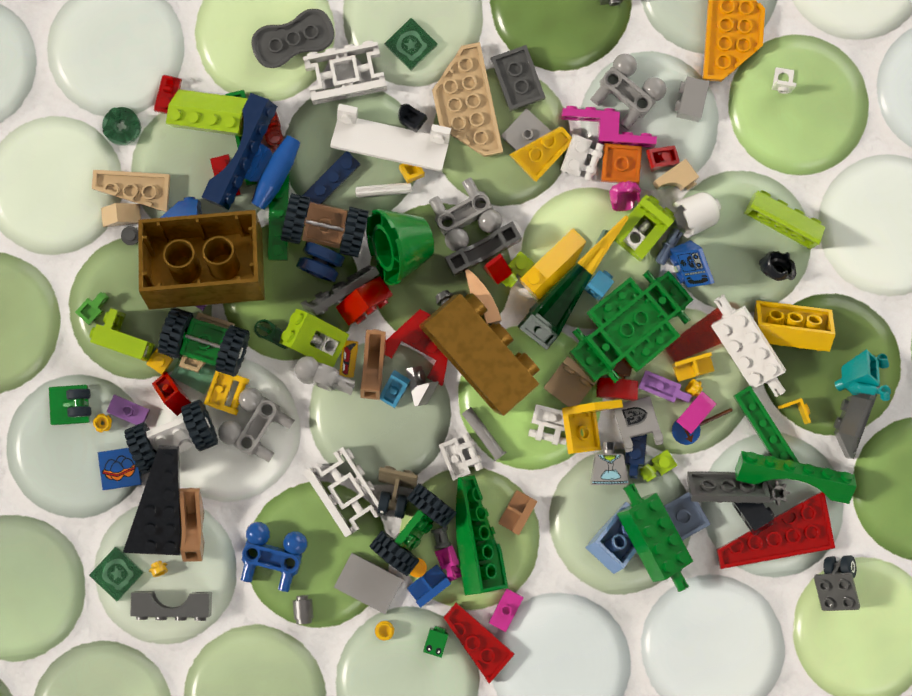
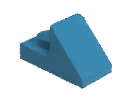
[380,370,411,408]

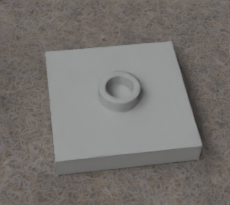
[501,108,551,151]

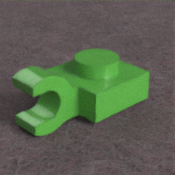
[75,292,109,325]

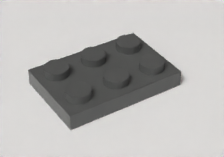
[491,45,546,112]

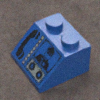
[670,240,715,287]

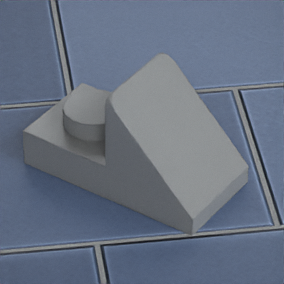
[406,366,439,406]

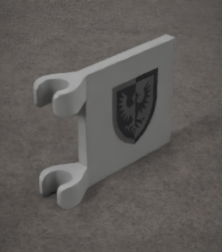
[613,396,663,452]

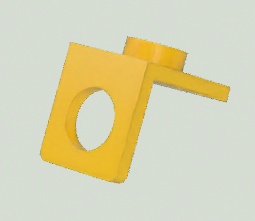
[778,398,811,424]

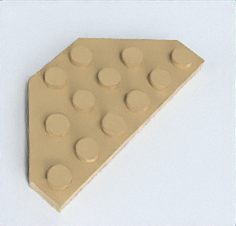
[432,42,503,157]

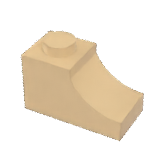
[653,159,699,191]

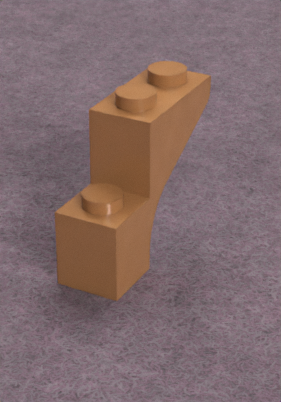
[360,329,386,400]
[179,488,205,562]

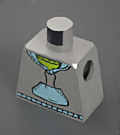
[590,442,629,485]

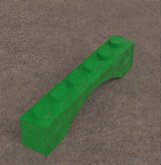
[735,451,857,504]

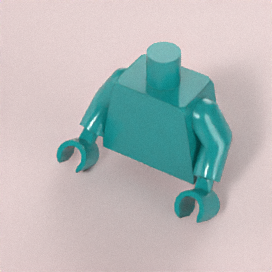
[834,349,891,401]

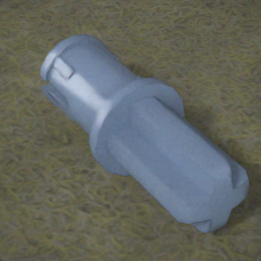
[655,228,683,265]

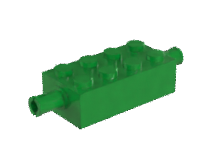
[617,483,693,592]

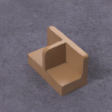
[499,490,538,535]

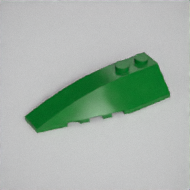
[456,475,508,596]

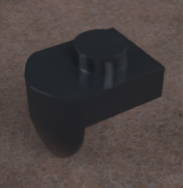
[398,104,428,133]

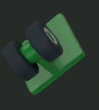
[49,385,92,425]

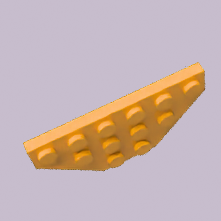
[702,0,765,82]

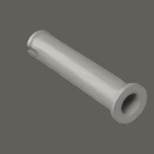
[462,407,507,461]

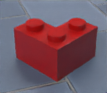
[336,277,393,326]

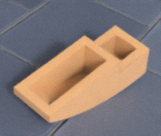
[465,269,502,325]

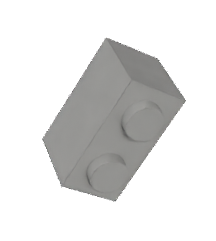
[675,76,710,122]

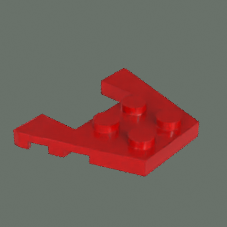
[385,309,448,386]

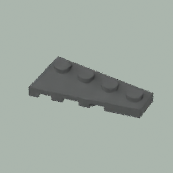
[301,265,379,315]

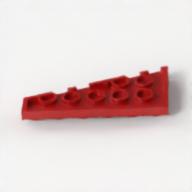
[716,491,835,569]

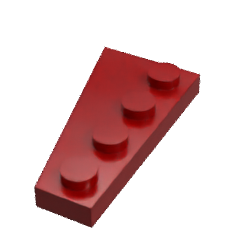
[443,602,515,684]

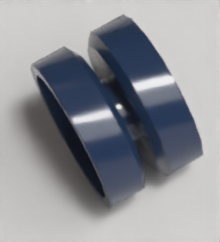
[296,241,345,283]

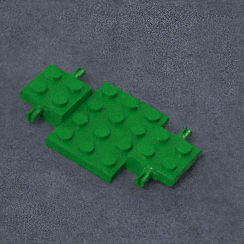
[569,270,693,383]

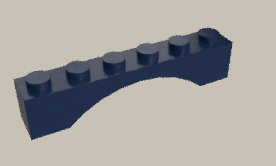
[202,93,278,210]

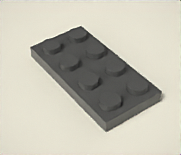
[687,472,770,504]

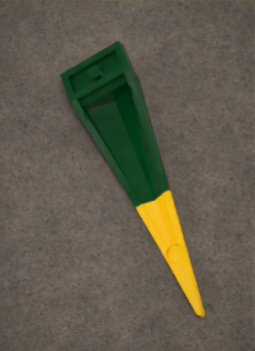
[518,215,628,350]

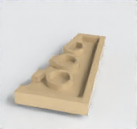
[92,170,171,212]

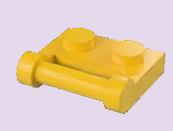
[204,371,250,416]

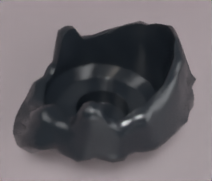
[759,251,796,281]

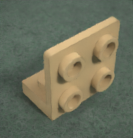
[544,356,599,407]

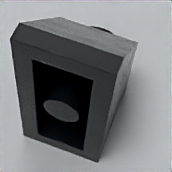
[732,502,775,536]

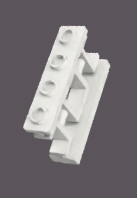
[303,41,387,105]
[304,447,384,537]

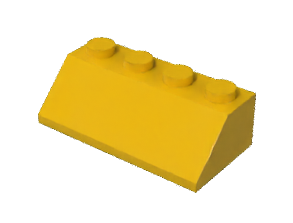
[754,300,836,352]

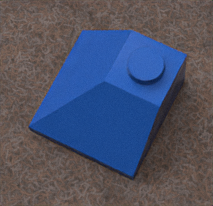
[160,197,202,218]

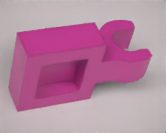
[435,545,462,581]

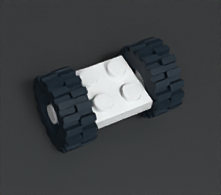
[124,400,218,474]

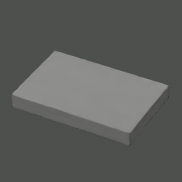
[334,553,403,614]

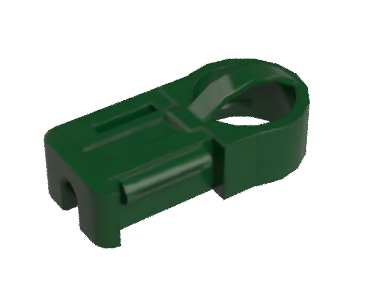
[254,319,288,349]

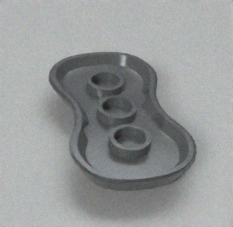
[251,9,334,68]

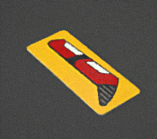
[339,340,359,378]

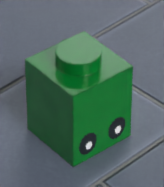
[423,626,449,658]

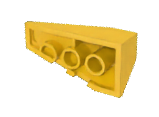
[519,229,586,301]

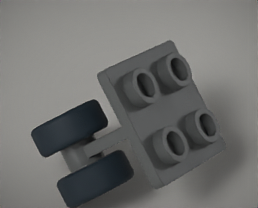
[814,555,860,611]

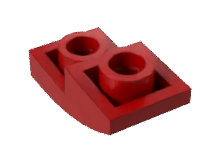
[596,378,638,401]

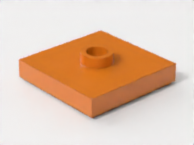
[601,143,642,185]

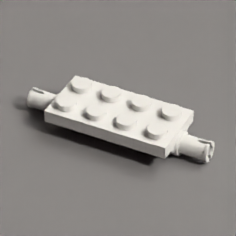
[711,294,786,397]

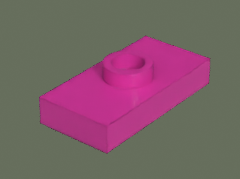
[489,588,524,632]

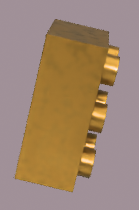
[138,210,265,310]
[419,293,540,416]

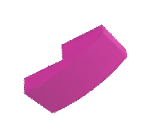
[676,391,717,434]

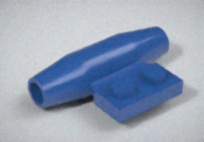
[244,135,301,210]

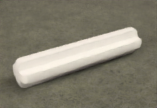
[355,183,412,198]

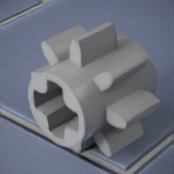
[768,481,790,505]

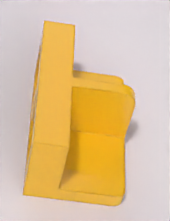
[672,352,715,382]

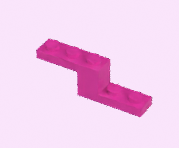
[561,106,657,148]

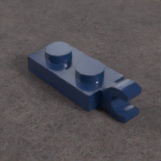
[625,434,647,479]

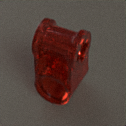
[264,111,284,150]

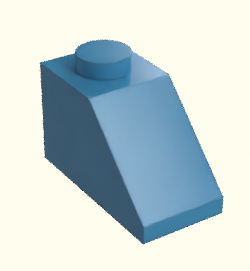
[584,270,614,301]

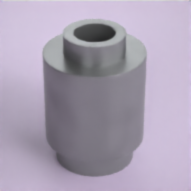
[293,595,313,624]

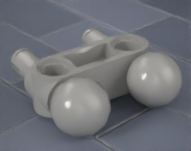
[590,54,666,130]
[429,177,502,251]
[295,356,355,395]
[218,388,295,462]

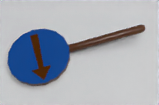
[672,408,733,445]

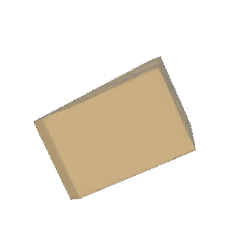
[101,203,141,227]

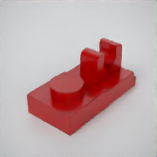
[154,75,182,114]

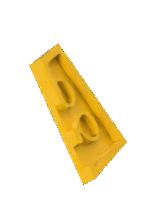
[509,127,572,182]

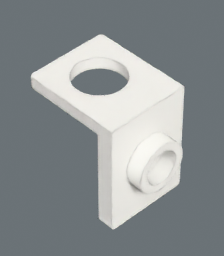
[772,67,796,94]

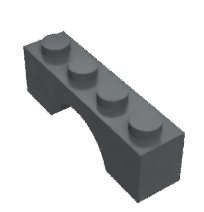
[445,221,522,277]
[130,591,212,621]

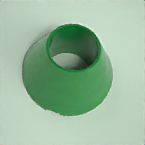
[366,209,434,286]

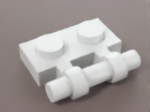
[560,134,604,181]
[528,404,566,445]
[439,433,483,480]

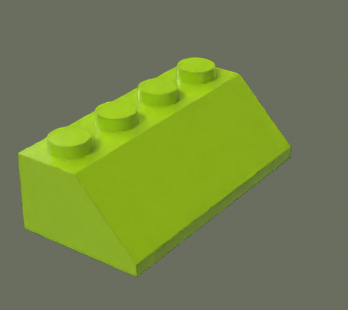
[166,89,248,136]
[744,190,825,249]

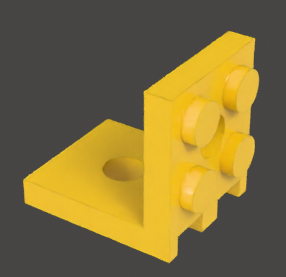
[562,400,623,454]

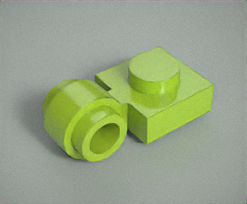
[501,251,535,288]
[639,450,678,482]

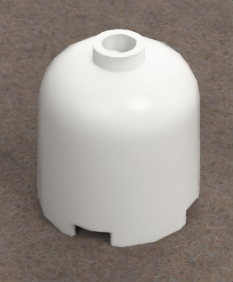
[672,192,721,238]

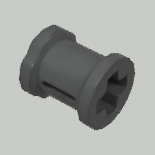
[431,526,451,549]

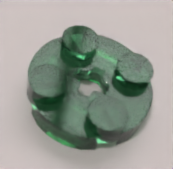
[102,107,142,146]

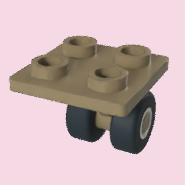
[377,466,418,519]

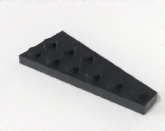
[123,445,181,555]

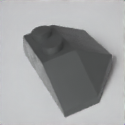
[834,386,880,459]

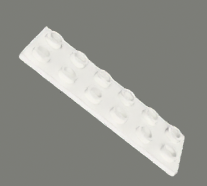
[330,104,451,172]

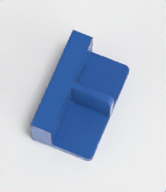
[407,565,451,608]

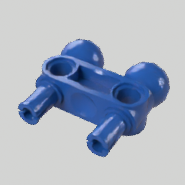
[241,522,308,592]

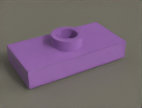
[106,394,150,425]

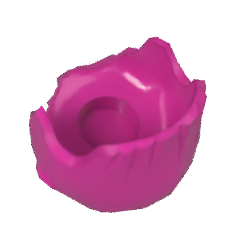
[609,181,641,211]

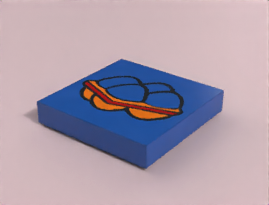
[97,448,142,490]

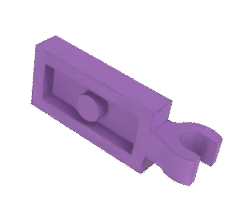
[638,370,692,403]

